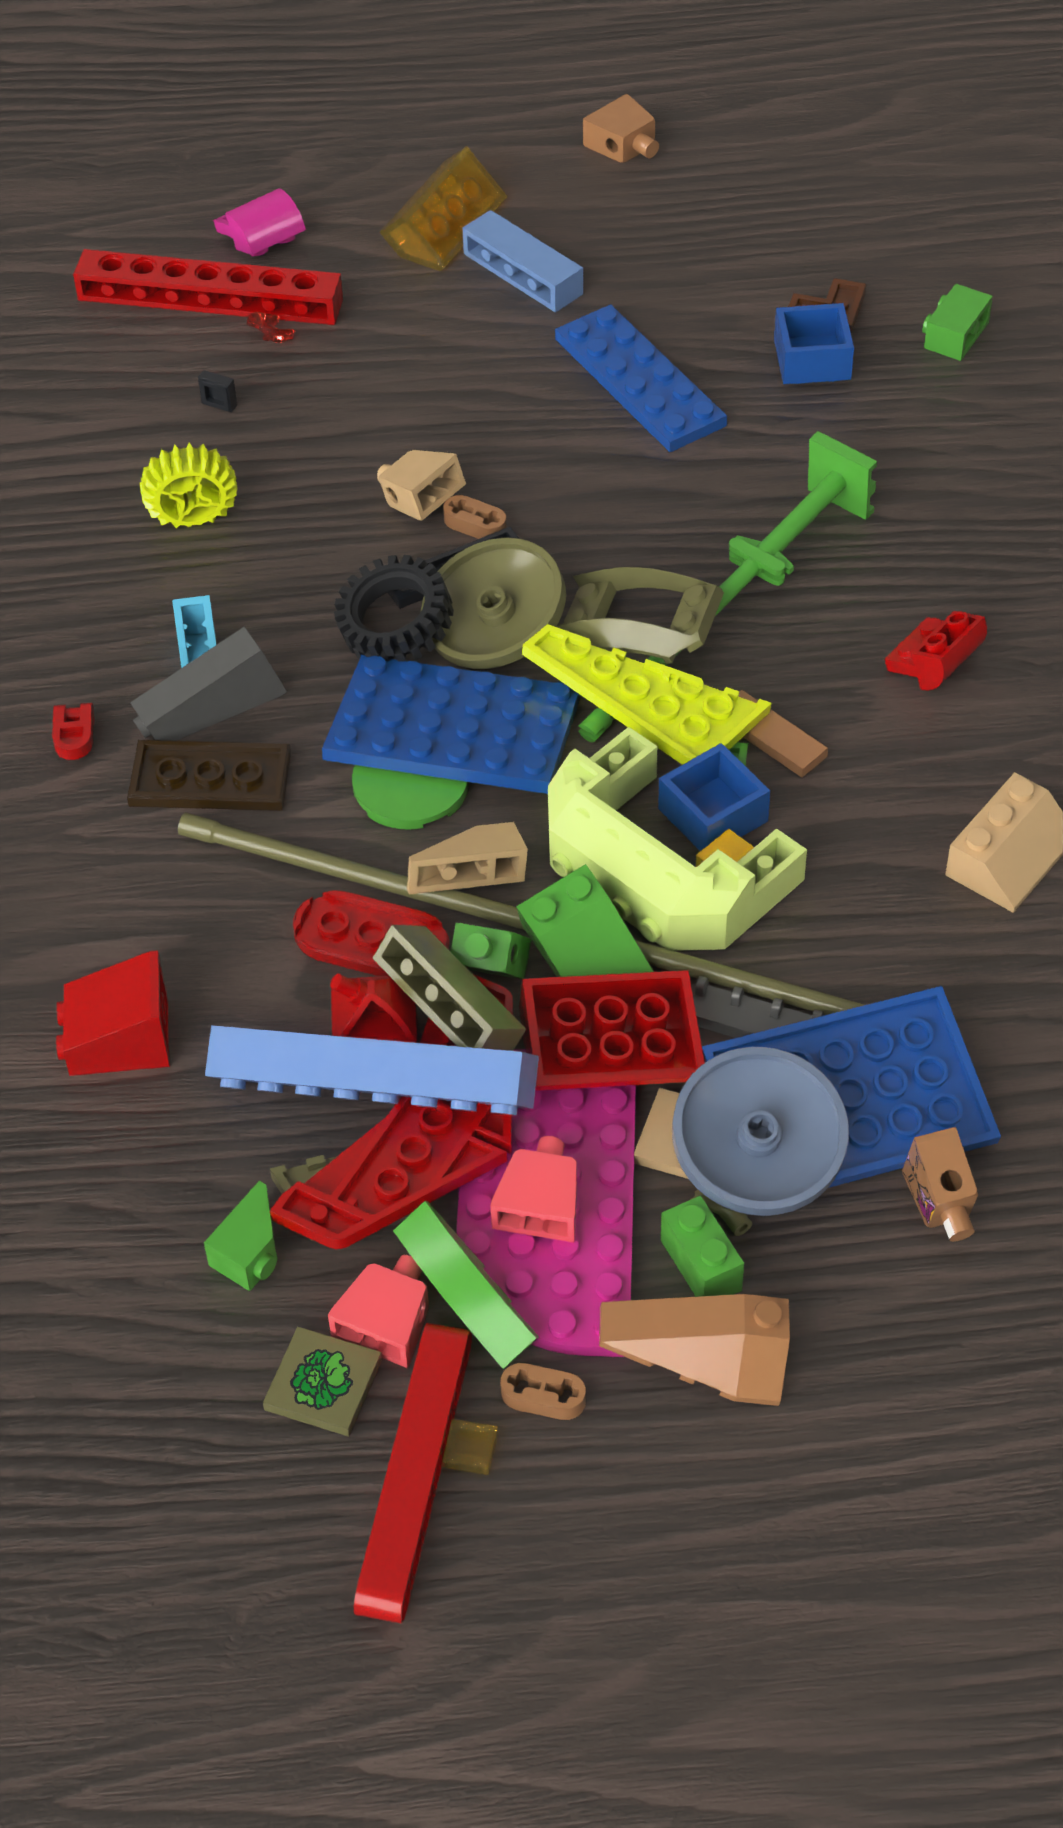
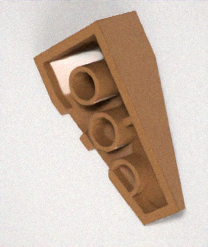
[599,1294,790,1406]

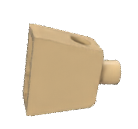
[377,450,466,521]

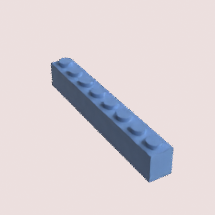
[205,1025,539,1115]

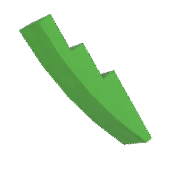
[393,1200,539,1369]

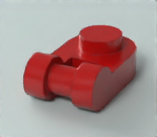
[52,703,95,760]

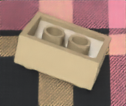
[945,772,1063,913]

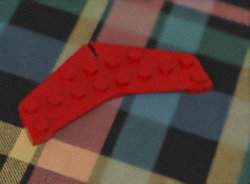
[270,974,514,1249]

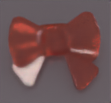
[246,312,295,343]

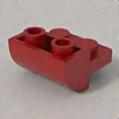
[884,611,987,690]

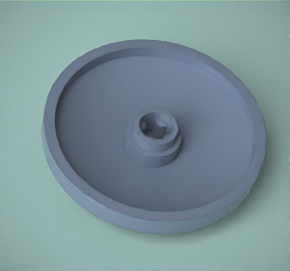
[672,1047,849,1216]

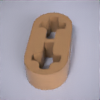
[443,495,507,539]
[500,1363,586,1420]

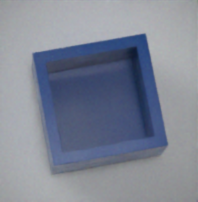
[774,303,854,384]
[658,743,771,851]

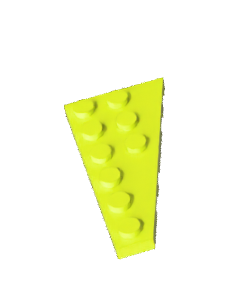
[522,624,772,765]

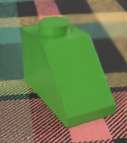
[204,1181,277,1291]

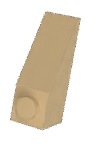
[407,822,528,894]

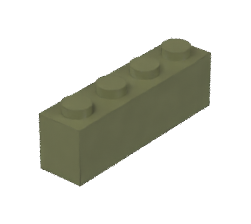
[373,925,526,1051]

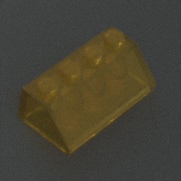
[379,146,508,271]

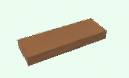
[738,690,828,778]

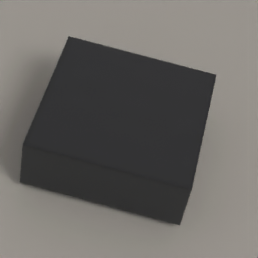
[198,370,237,413]

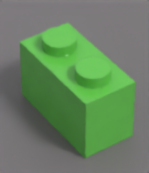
[922,284,993,361]
[661,1195,744,1297]

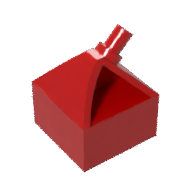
[330,973,418,1043]

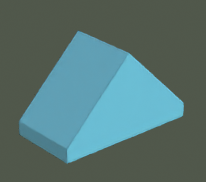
[172,595,217,668]

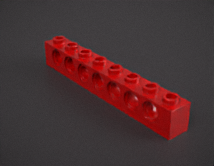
[73,249,343,325]

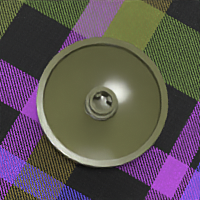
[421,538,566,669]

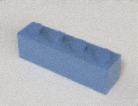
[462,210,583,313]

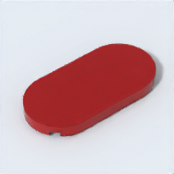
[293,890,450,976]

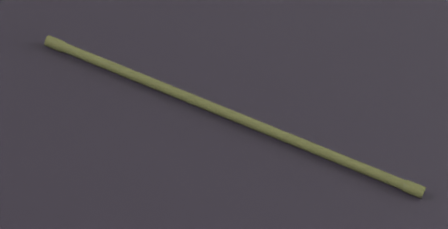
[178,812,865,1015]

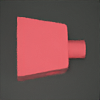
[490,1136,577,1242]
[328,1255,429,1368]

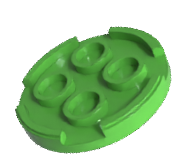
[352,765,469,830]

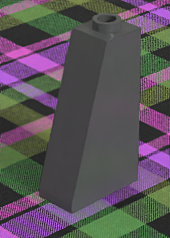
[130,626,287,741]

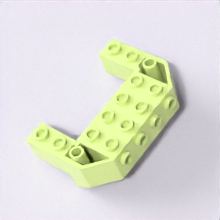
[548,727,807,951]

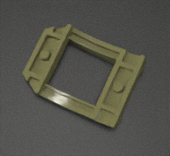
[556,567,724,664]

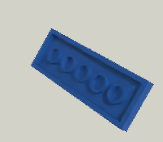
[555,304,727,452]

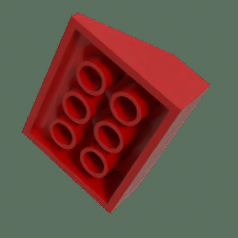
[519,970,705,1091]

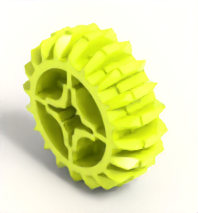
[140,442,238,528]

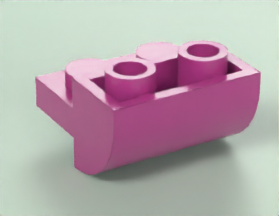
[213,188,306,256]

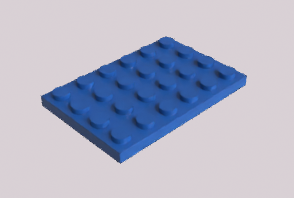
[322,655,581,794]
[702,986,1001,1188]

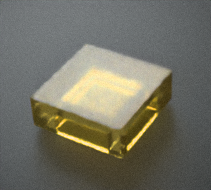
[443,1419,498,1475]

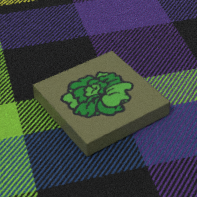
[263,1327,382,1437]

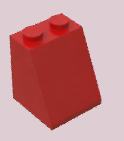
[56,950,170,1076]

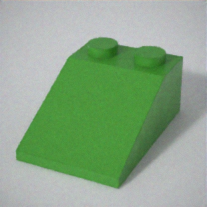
[516,864,654,977]

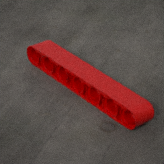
[354,1323,472,1624]

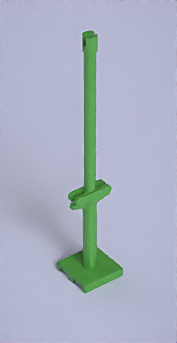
[578,431,877,742]

